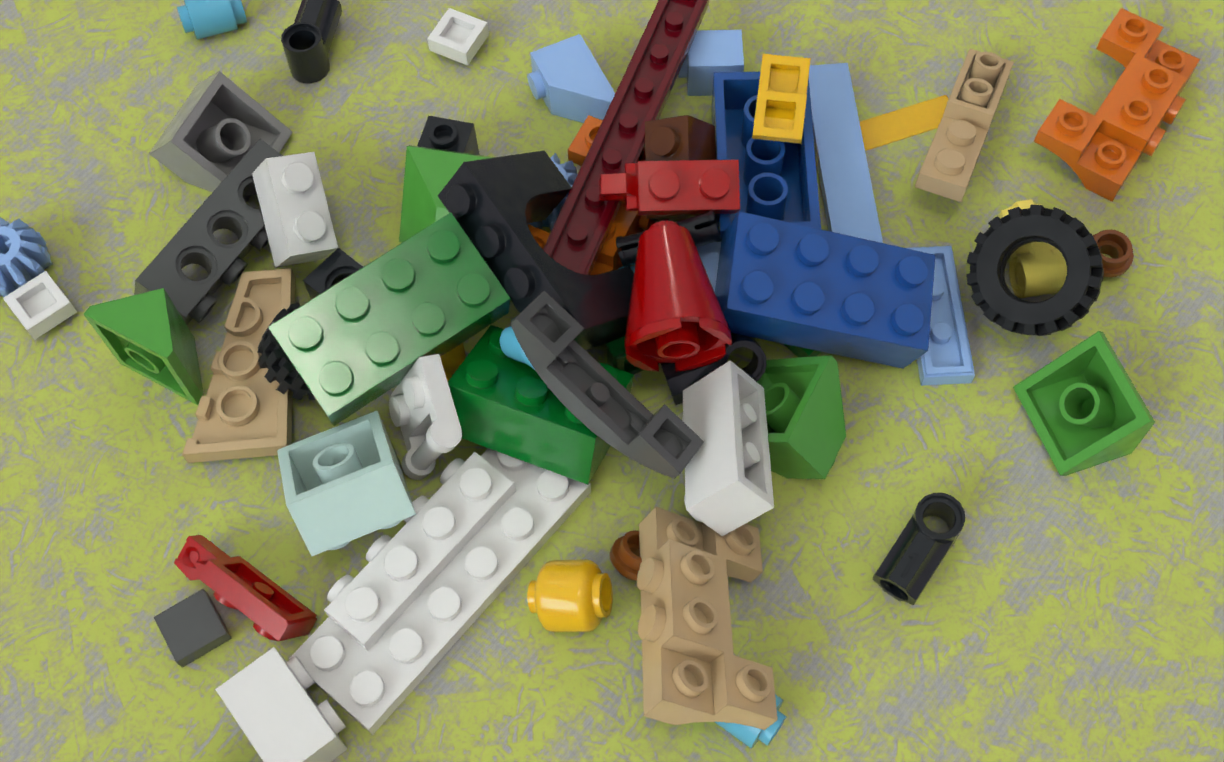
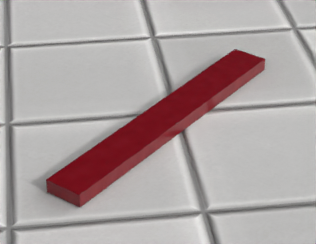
[543,0,709,275]

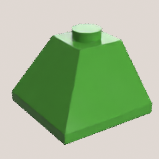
[399,145,494,243]
[757,355,846,479]

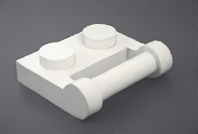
[389,354,462,480]

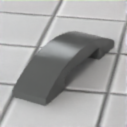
[510,291,704,479]

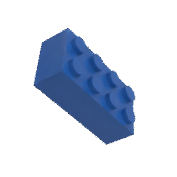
[711,72,821,237]
[715,211,936,369]

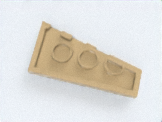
[182,268,296,463]

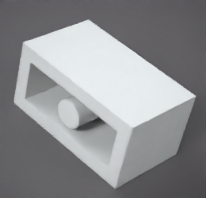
[252,152,338,268]
[215,647,348,762]

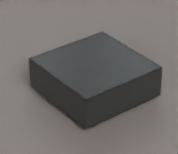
[154,589,232,668]

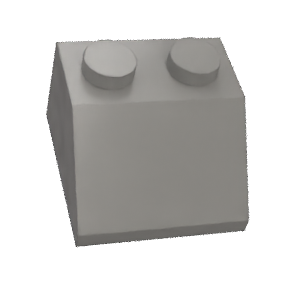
[149,71,292,202]

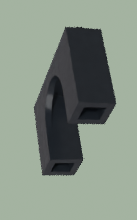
[438,150,634,350]

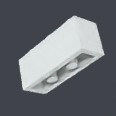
[682,360,774,536]

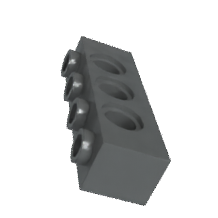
[134,139,283,325]

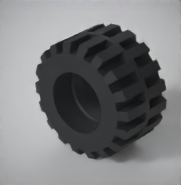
[966,205,1104,336]

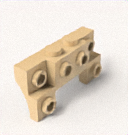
[637,507,778,730]

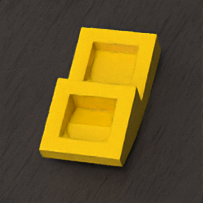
[752,54,811,144]

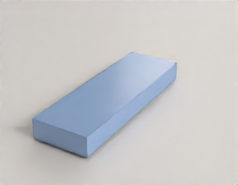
[907,246,975,386]

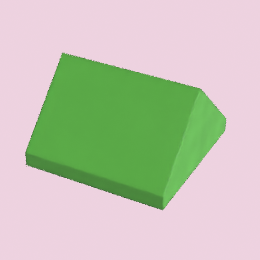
[84,288,204,405]
[1013,331,1155,476]

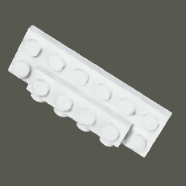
[289,448,591,735]

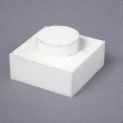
[427,8,489,65]
[3,271,77,340]

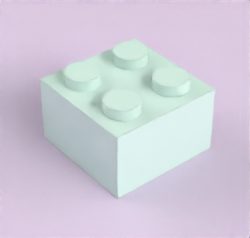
[277,411,416,556]

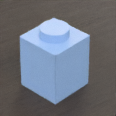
[678,29,744,96]

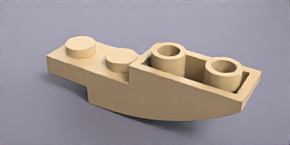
[915,49,1014,202]

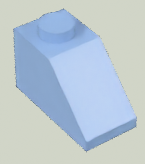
[527,34,615,123]

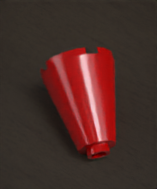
[624,221,732,372]

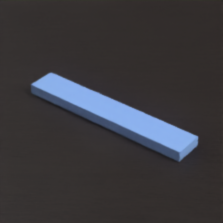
[809,63,883,243]

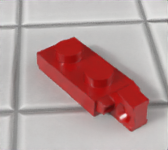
[599,160,740,215]
[174,535,317,641]

